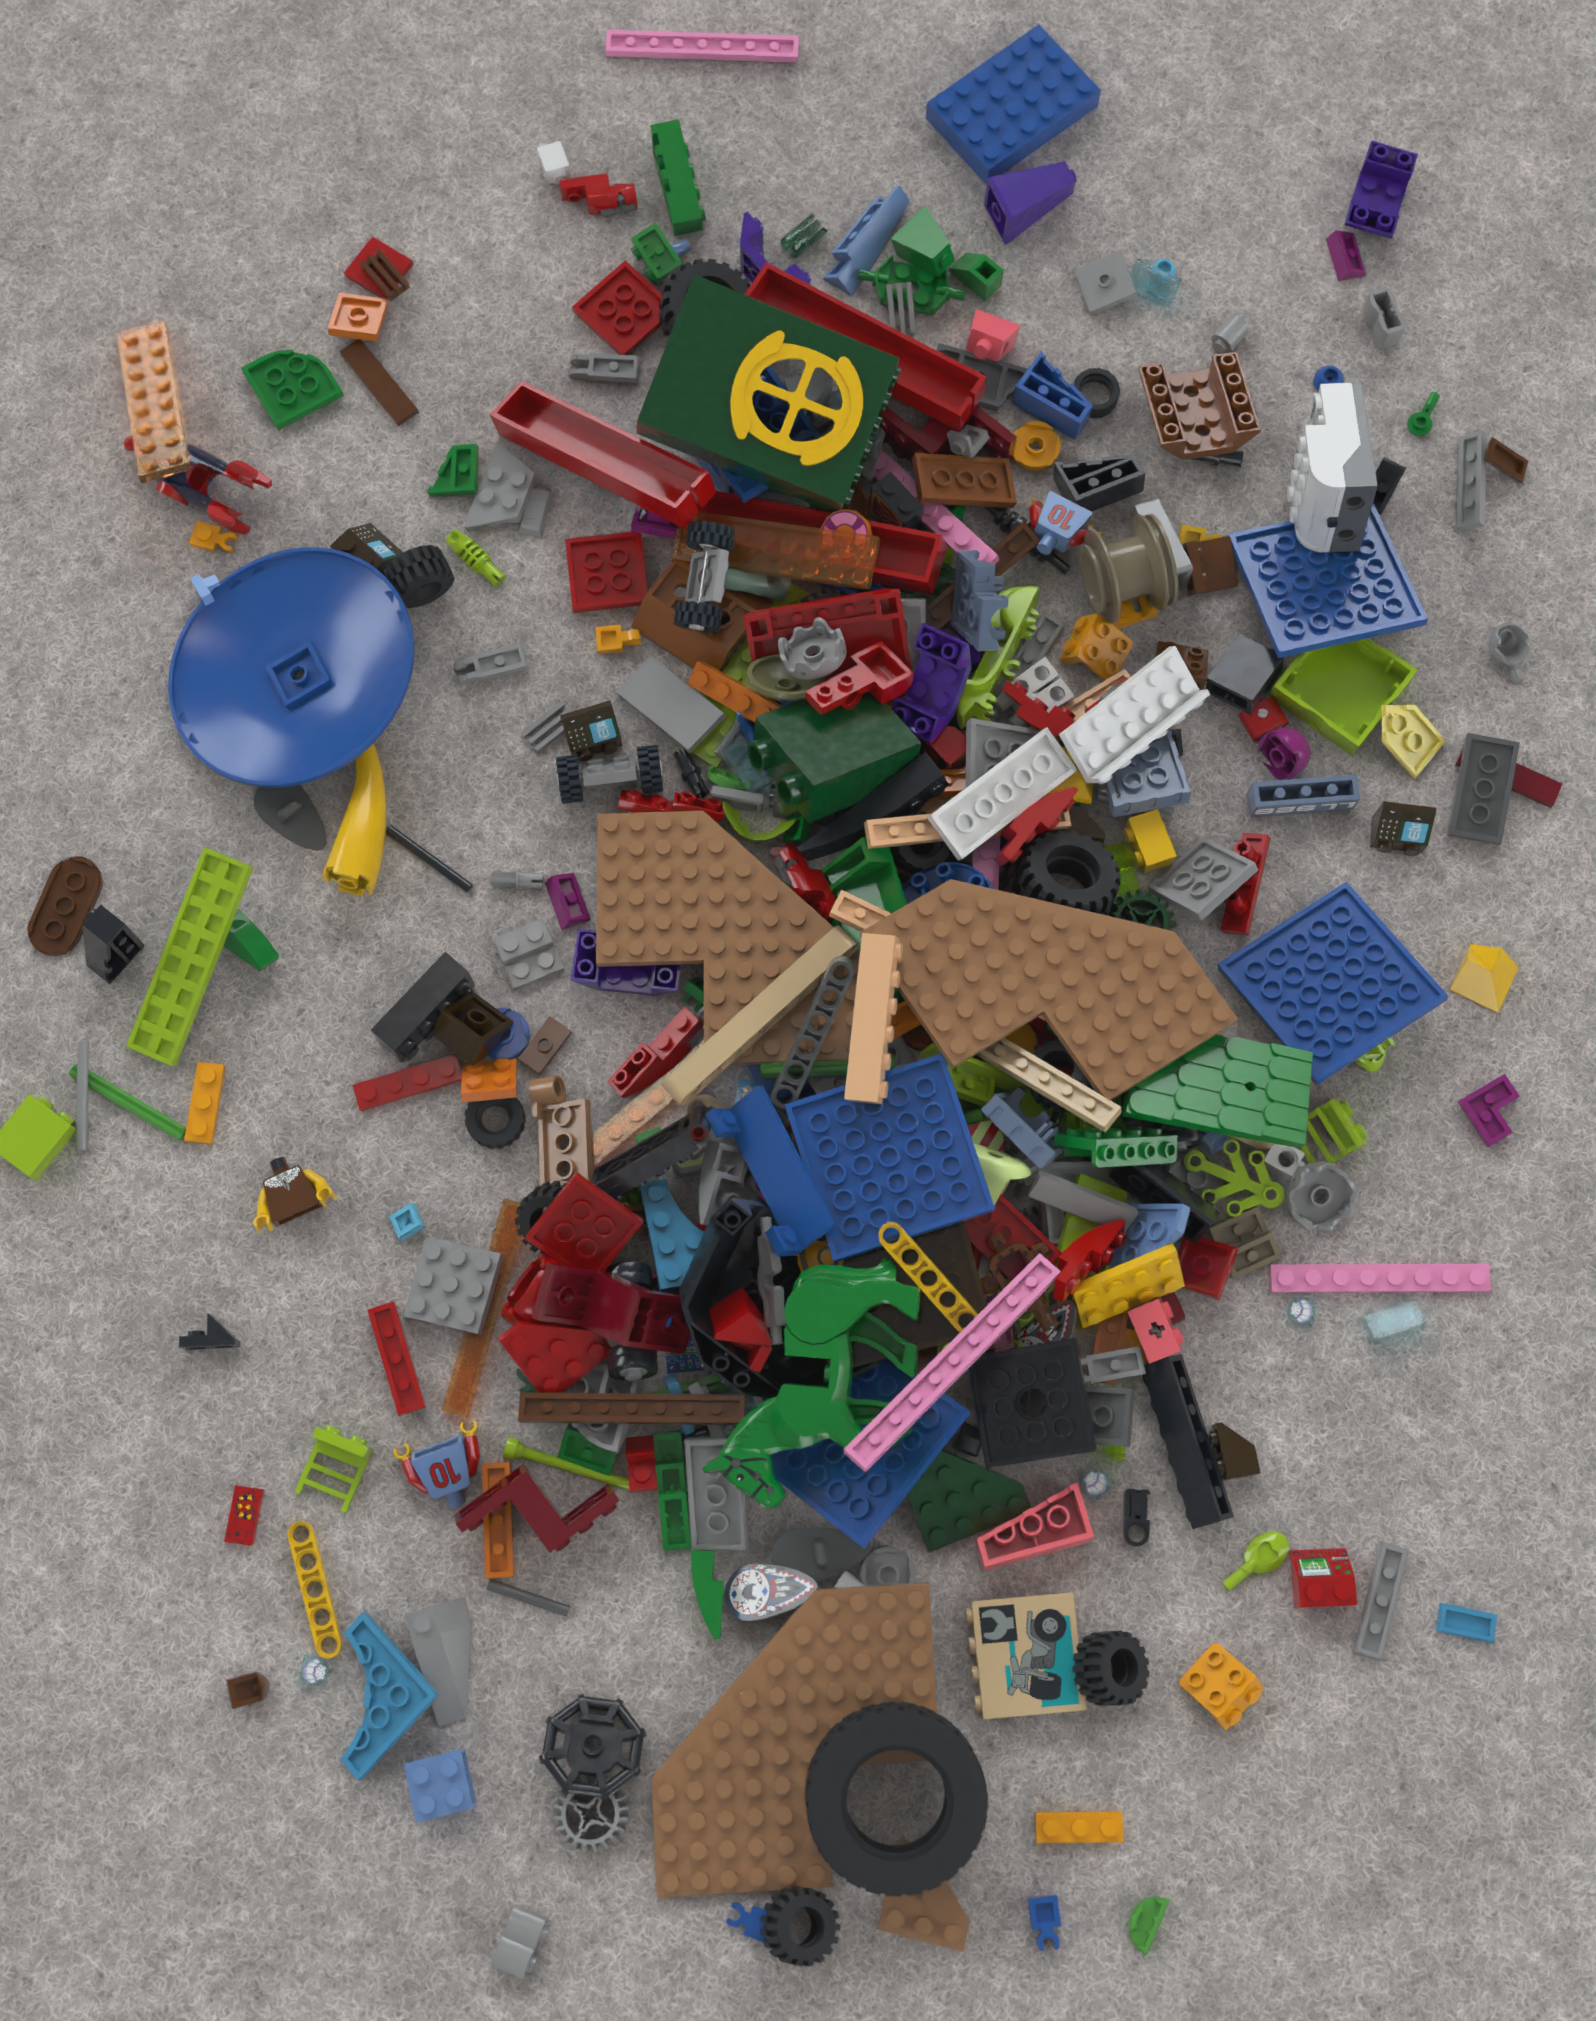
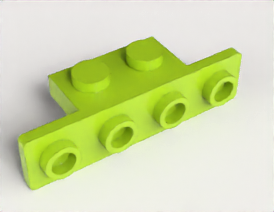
[920,1043,1025,1107]

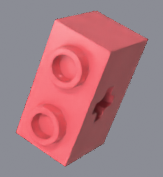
[1128,1297,1185,1364]

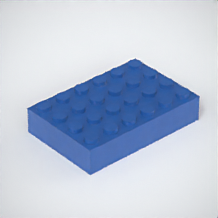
[926,24,1101,185]

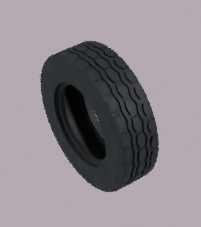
[805,1701,988,1897]

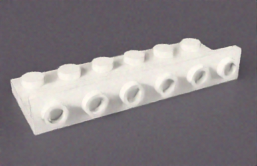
[1059,646,1210,784]

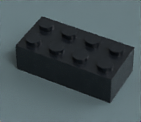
[371,952,475,1062]

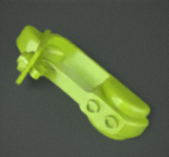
[955,586,1041,729]

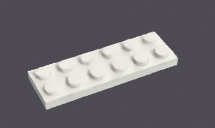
[927,727,1077,861]

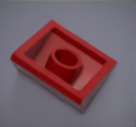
[708,1287,772,1346]

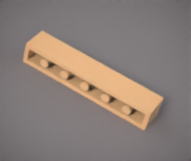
[844,933,903,1105]

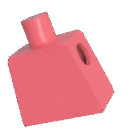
[965,309,1021,362]

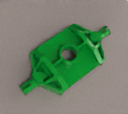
[858,255,966,315]

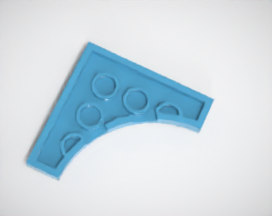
[639,1179,704,1292]
[340,1612,440,1781]

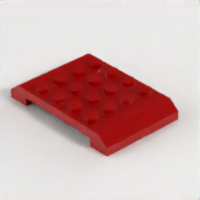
[743,589,913,706]

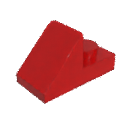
[626,1435,658,1493]

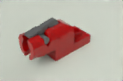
[559,173,638,218]
[773,847,836,924]

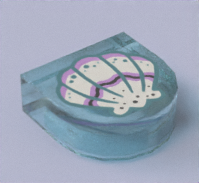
[1286,1297,1318,1329]
[1081,1469,1115,1503]
[298,1654,330,1686]

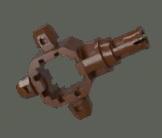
[980,1232,1059,1333]

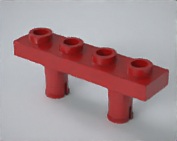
[1220,833,1271,936]

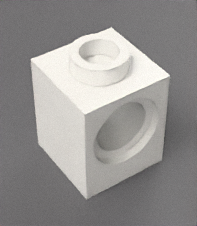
[537,141,571,185]
[1264,1144,1305,1181]

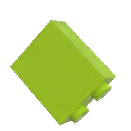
[0,1094,76,1181]

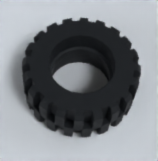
[659,259,751,336]
[1014,830,1121,916]

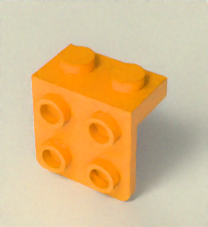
[1059,613,1133,681]
[1179,1643,1264,1731]

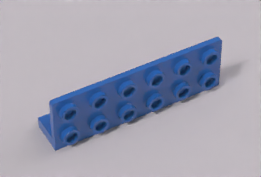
[705,1085,835,1257]

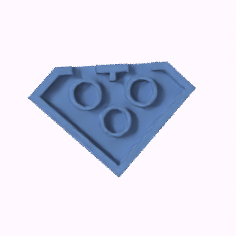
[1109,1204,1190,1269]

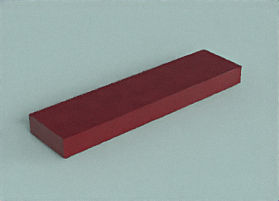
[1455,745,1563,808]

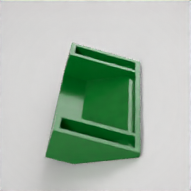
[821,837,907,1003]

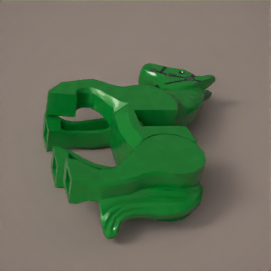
[702,1258,921,1509]

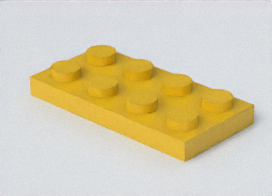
[1072,1243,1185,1328]

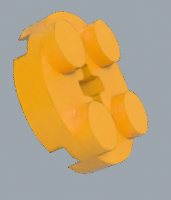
[1013,421,1061,471]

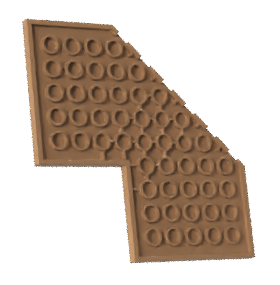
[596,811,860,1066]
[860,879,1238,1101]
[651,1582,937,1898]

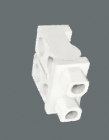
[994,657,1074,728]

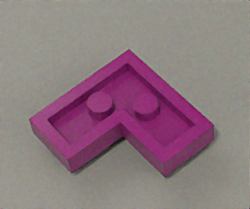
[1458,1074,1520,1148]

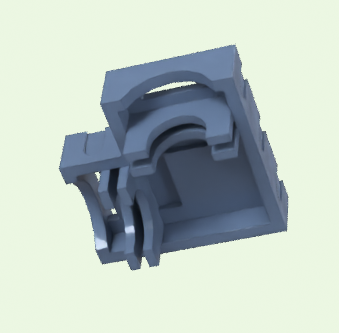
[951,550,1009,651]
[1104,727,1191,818]
[981,1086,1064,1169]

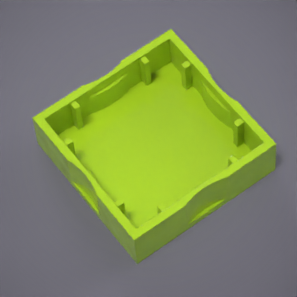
[1269,638,1418,757]

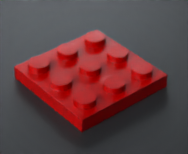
[572,260,663,355]
[565,532,648,613]
[525,1172,643,1272]

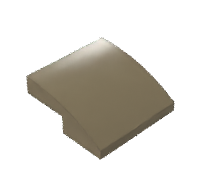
[1208,1206,1282,1280]

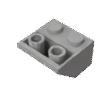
[784,368,833,422]

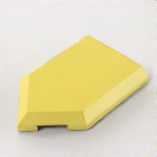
[1382,705,1446,779]

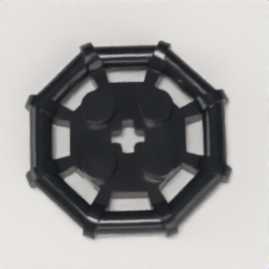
[539,1694,646,1800]

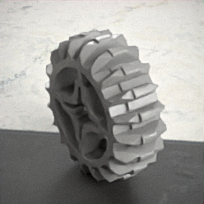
[552,1775,630,1854]

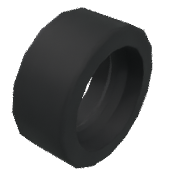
[1074,368,1120,418]

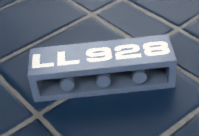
[1247,774,1360,817]

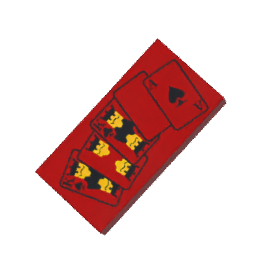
[224,1485,264,1546]

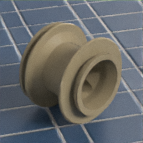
[1079,514,1178,624]

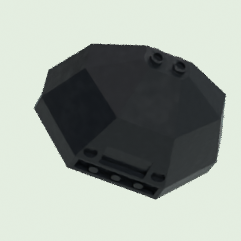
[679,1197,880,1398]

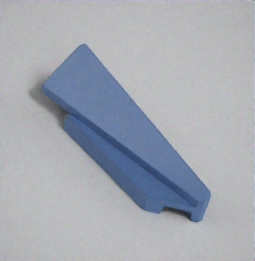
[823,185,910,297]

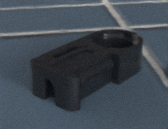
[1123,1489,1151,1547]

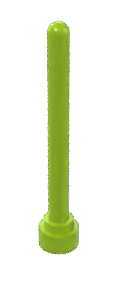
[503,1436,629,1490]

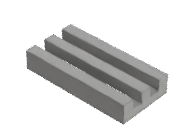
[886,282,916,335]
[521,701,571,754]
[711,785,764,813]

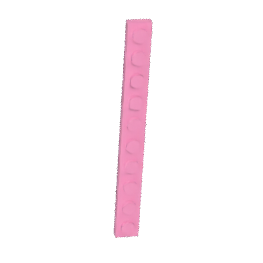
[844,1253,1061,1472]

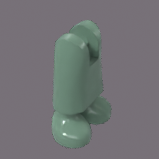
[724,566,791,601]

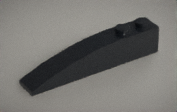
[798,752,949,861]

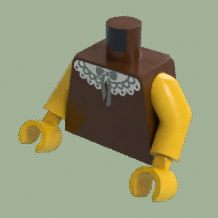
[253,1157,337,1234]

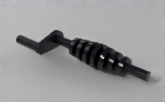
[975,506,1071,574]

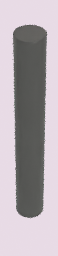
[487,1579,570,1617]

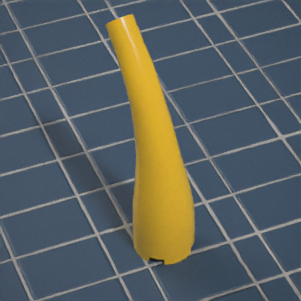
[322,743,387,896]

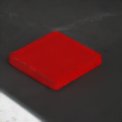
[344,236,413,299]
[1177,1237,1238,1301]

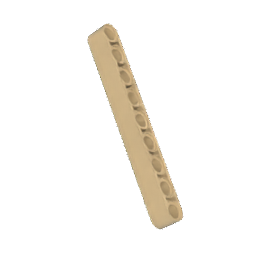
[661,925,859,1106]

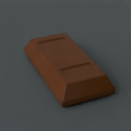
[1484,437,1528,483]

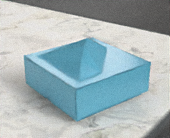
[389,1203,426,1241]

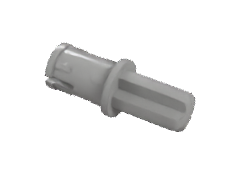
[490,869,543,890]

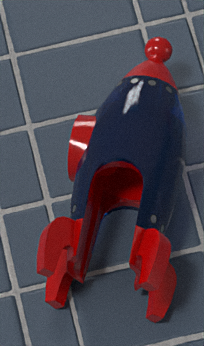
[123,436,272,535]

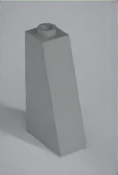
[1131,499,1193,591]

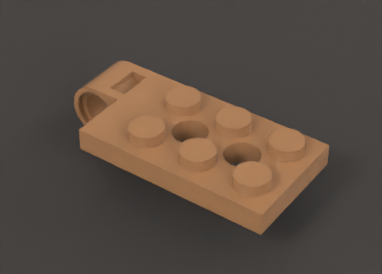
[529,1075,593,1186]

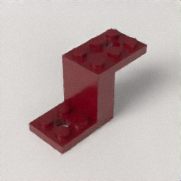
[878,405,1017,467]
[531,1262,691,1354]
[454,1463,620,1553]

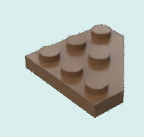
[877,1839,970,1952]

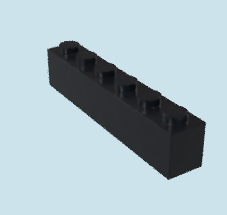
[1142,1354,1234,1529]

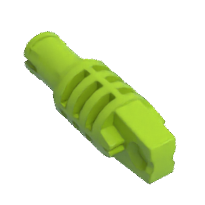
[445,529,506,587]

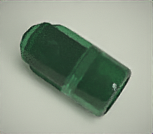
[780,213,828,259]

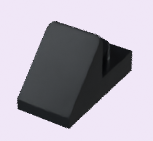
[1373,457,1406,515]
[179,1313,240,1350]

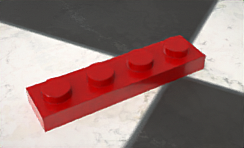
[353,1054,462,1111]
[367,1301,426,1416]

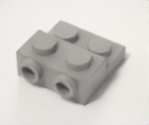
[493,917,564,990]

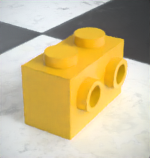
[1123,809,1177,874]

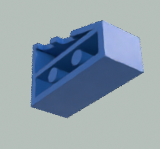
[1011,351,1093,440]

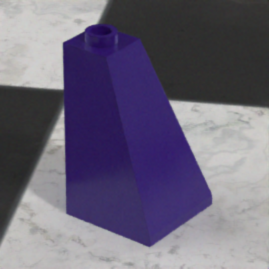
[984,161,1077,244]

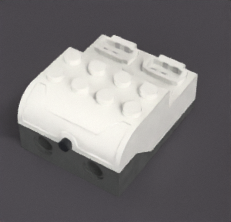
[1287,382,1377,552]

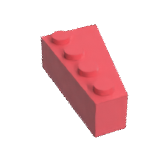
[975,1482,1094,1572]

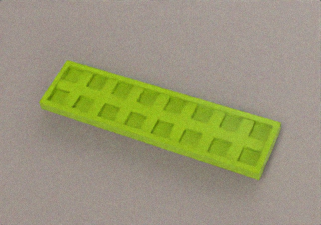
[126,847,254,1067]

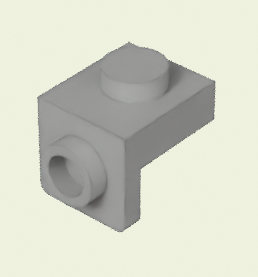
[947,424,989,458]

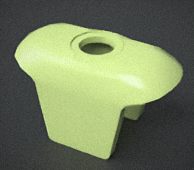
[973,1143,1032,1205]

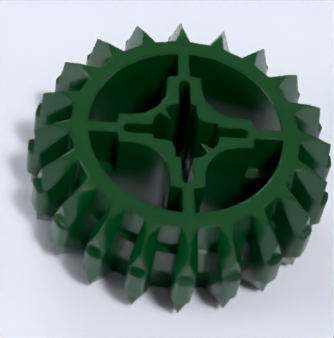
[1107,889,1176,931]

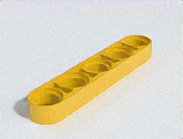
[878,1222,978,1332]
[288,1521,343,1658]

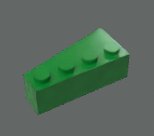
[650,119,706,236]

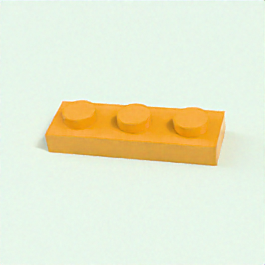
[184,1062,226,1145]
[1035,1811,1123,1843]

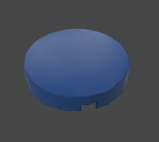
[488,1007,530,1060]

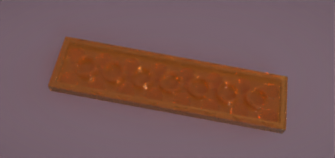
[117,319,192,483]
[671,512,881,590]

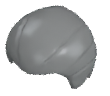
[1489,622,1531,685]

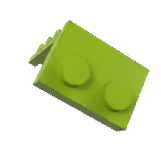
[1301,1098,1369,1164]
[294,1424,374,1513]

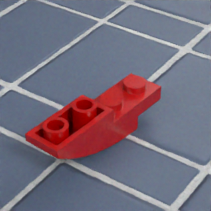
[1002,681,1076,740]
[993,787,1078,867]
[617,789,725,822]
[607,1006,704,1098]
[1053,1219,1127,1303]

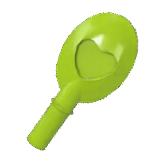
[1222,1531,1289,1592]

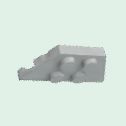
[464,442,537,531]

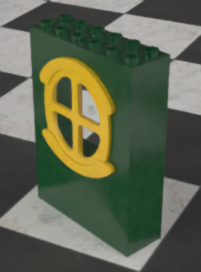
[636,274,901,512]

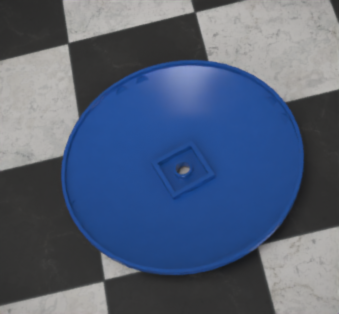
[168,547,415,788]

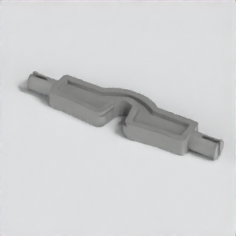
[757,1217,786,1345]

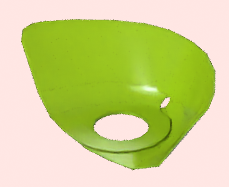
[723,801,796,844]

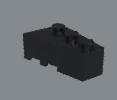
[1053,454,1145,512]
[82,905,145,984]

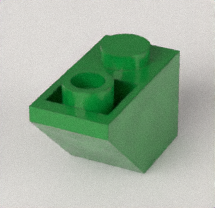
[949,253,1004,302]

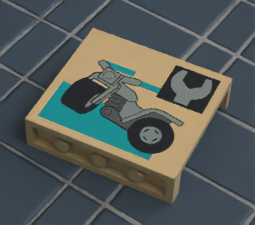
[965,1592,1086,1719]

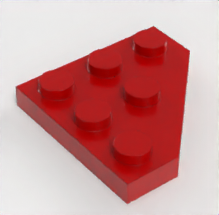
[497,1321,611,1393]

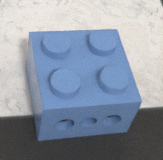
[404,1748,477,1823]

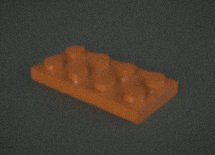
[912,453,1017,508]

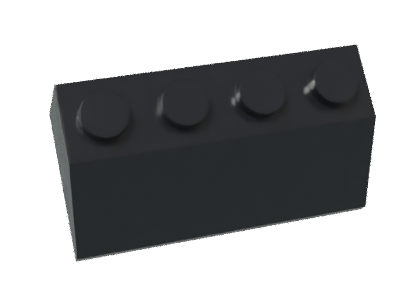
[1109,1164,1220,1245]

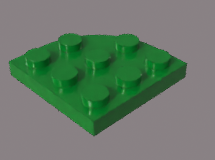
[241,350,344,431]

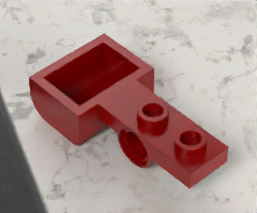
[805,641,914,715]

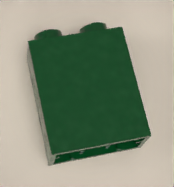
[747,691,921,823]

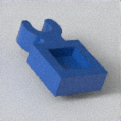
[1027,1894,1061,1951]
[726,1902,767,1942]

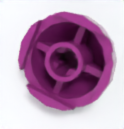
[1258,727,1311,780]

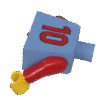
[1029,491,1103,555]
[393,1419,480,1508]

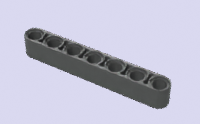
[769,956,854,1127]

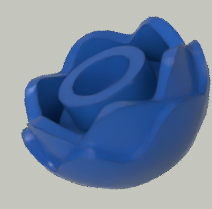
[1313,365,1345,391]

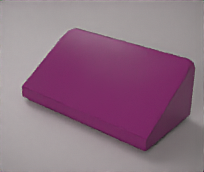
[1326,230,1366,281]
[545,873,591,930]

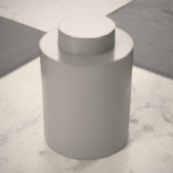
[1211,314,1249,354]

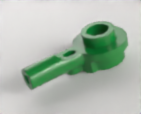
[1407,392,1440,437]

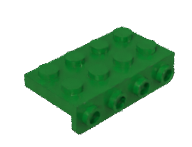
[1054,1126,1177,1168]

